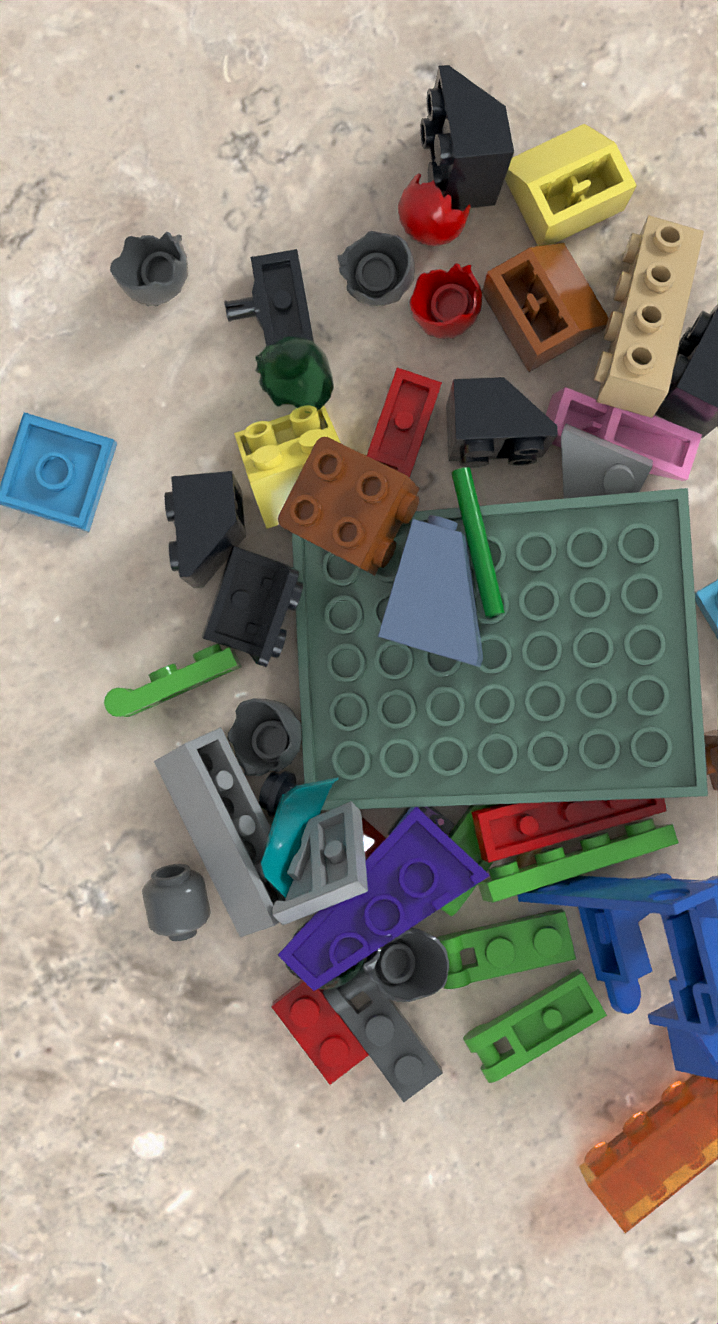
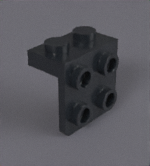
[202,546,303,667]

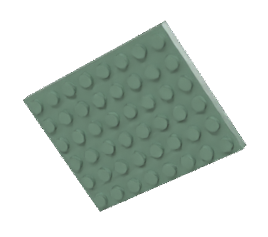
[292,488,708,811]

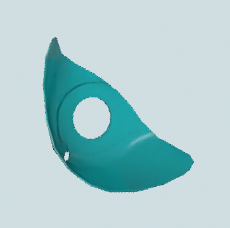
[261,777,339,898]

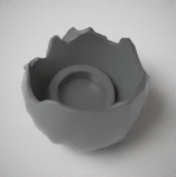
[337,231,415,306]
[110,232,188,307]
[227,698,302,776]
[362,928,449,1002]

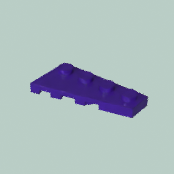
[278,807,490,991]

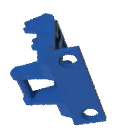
[517,873,718,1080]

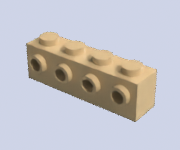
[593,215,704,418]

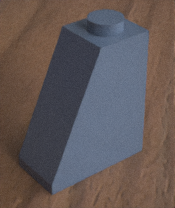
[378,515,483,667]

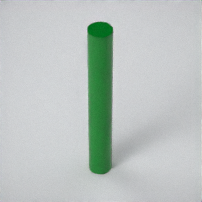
[451,467,505,618]

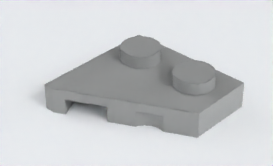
[561,424,653,499]
[272,801,368,925]

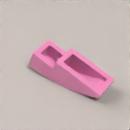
[546,387,702,481]

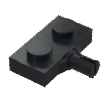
[224,249,315,355]

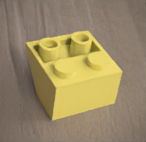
[505,123,637,246]
[234,403,341,529]

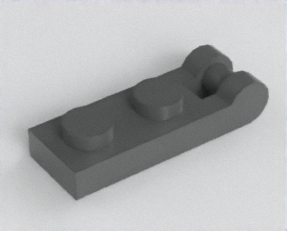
[323,961,443,1102]

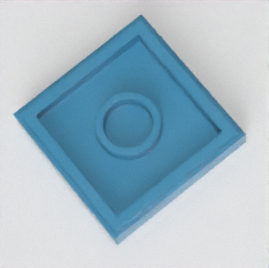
[0,412,118,532]

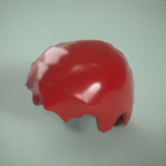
[398,173,471,246]
[409,263,482,340]

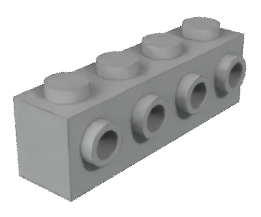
[154,727,286,937]

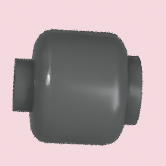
[142,864,211,941]

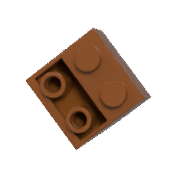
[482,243,609,372]

